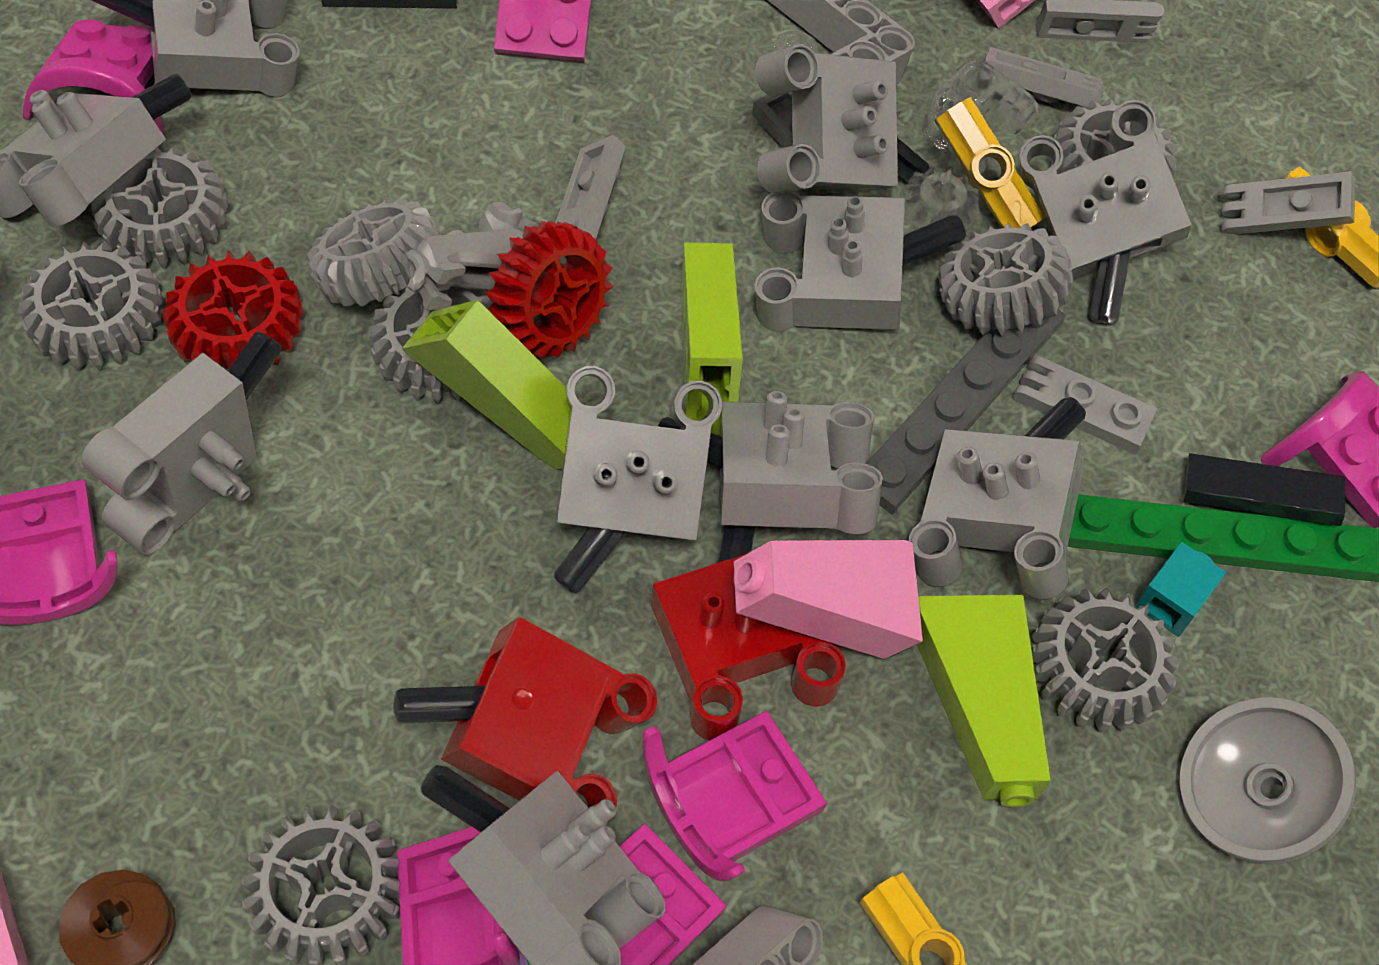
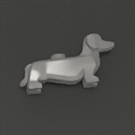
[407,202,539,311]

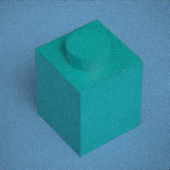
[1135,542,1227,637]

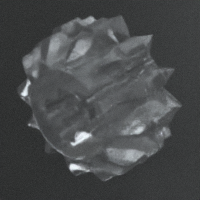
[900,165,980,248]

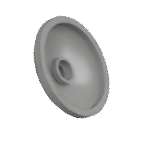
[1180,697,1357,864]

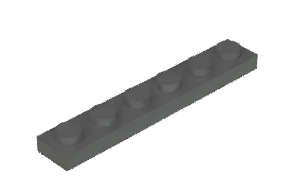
[866,309,1066,515]

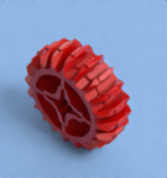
[485,221,614,358]
[163,250,304,370]

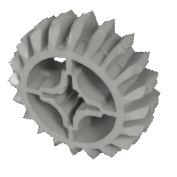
[1050,98,1177,176]
[91,145,228,269]
[307,199,440,306]
[939,223,1073,336]
[19,241,163,371]
[369,287,493,404]
[1031,587,1179,733]
[242,804,400,965]

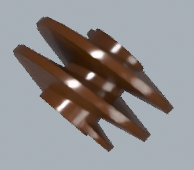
[59,869,176,965]

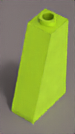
[682,242,743,435]
[402,300,579,469]
[916,595,1051,807]

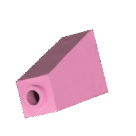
[734,540,923,659]

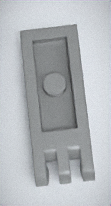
[1036,0,1165,43]
[980,47,1104,107]
[555,134,626,239]
[1221,171,1355,234]
[1013,356,1157,455]

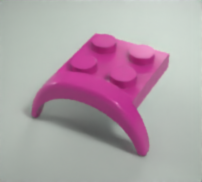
[494,0,592,63]
[23,19,164,133]
[1261,371,1379,528]
[0,479,118,625]
[643,711,827,881]
[584,823,727,965]
[397,827,520,965]

